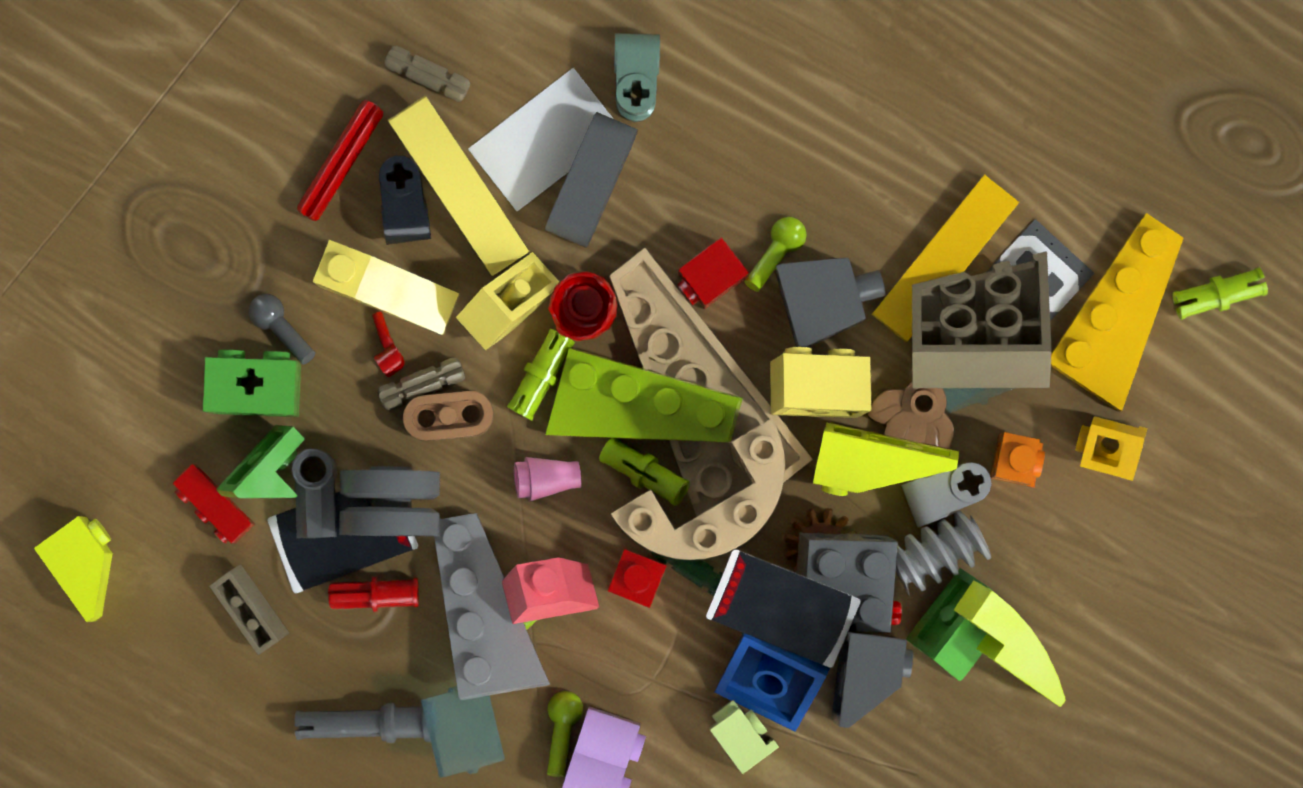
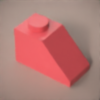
[502,557,599,624]

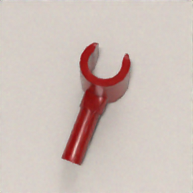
[372,311,405,377]

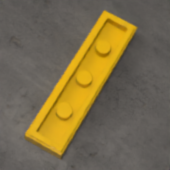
[871,174,1019,342]

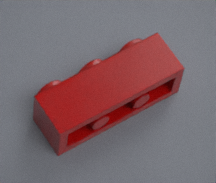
[172,463,255,544]

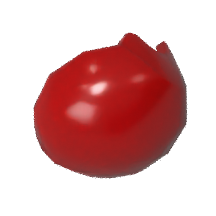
[548,271,617,341]

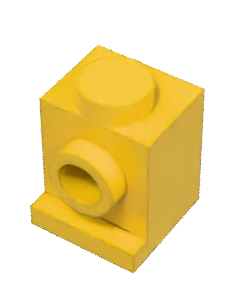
[1075,416,1148,481]

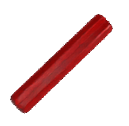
[297,100,384,221]

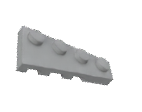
[434,513,550,700]

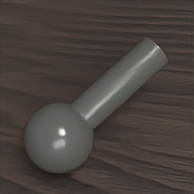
[248,294,316,365]

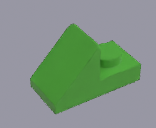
[216,425,305,498]

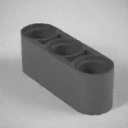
[545,112,638,248]

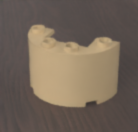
[611,418,785,560]

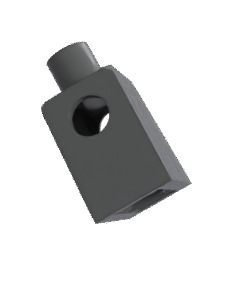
[774,258,886,348]

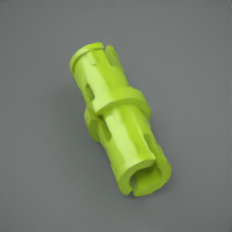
[1172,267,1268,320]
[507,328,575,421]
[599,438,690,506]

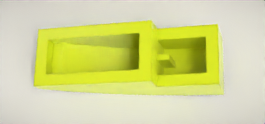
[954,580,1066,707]

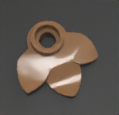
[868,382,954,449]

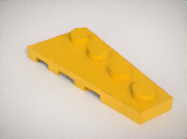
[1051,213,1184,412]

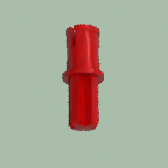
[328,577,419,612]

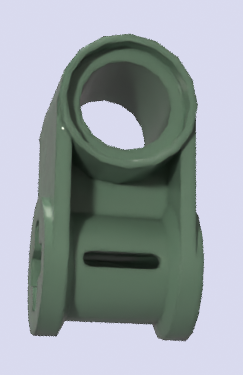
[614,33,660,122]

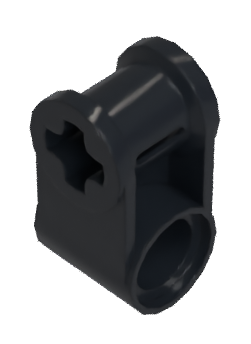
[379,155,431,245]

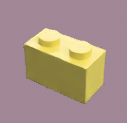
[770,347,871,418]

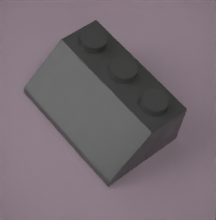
[831,631,913,728]

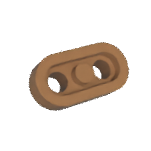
[403,391,494,441]

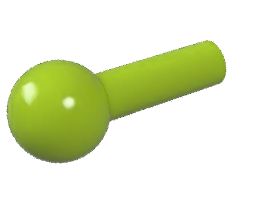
[744,217,807,292]
[547,691,583,777]

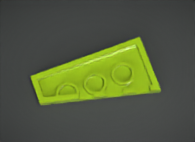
[545,348,743,442]

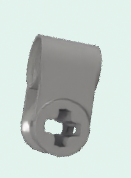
[901,462,992,527]

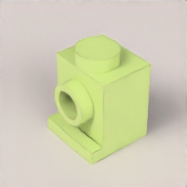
[709,700,779,774]

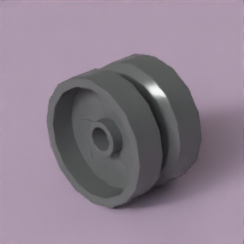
[339,466,440,536]

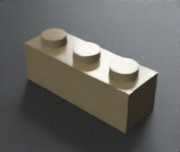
[209,565,289,655]

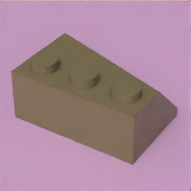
[912,251,1051,388]

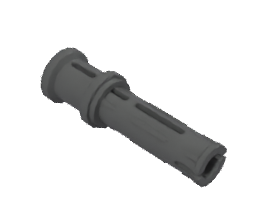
[295,701,435,743]

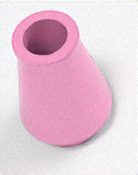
[514,457,581,502]

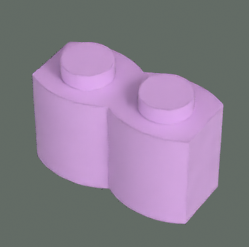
[562,706,646,788]

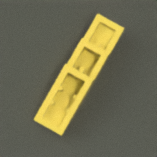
[388,96,529,276]

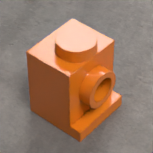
[990,432,1045,488]

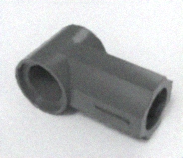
[292,449,337,538]

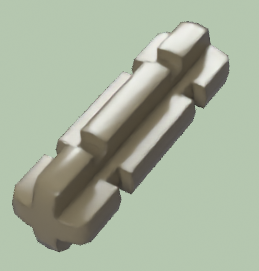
[384,45,470,102]
[378,357,465,410]

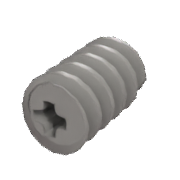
[896,511,991,596]

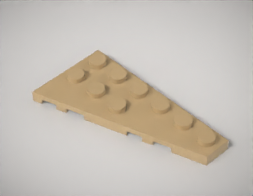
[610,248,813,517]

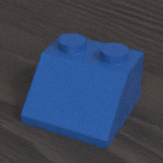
[714,633,830,732]

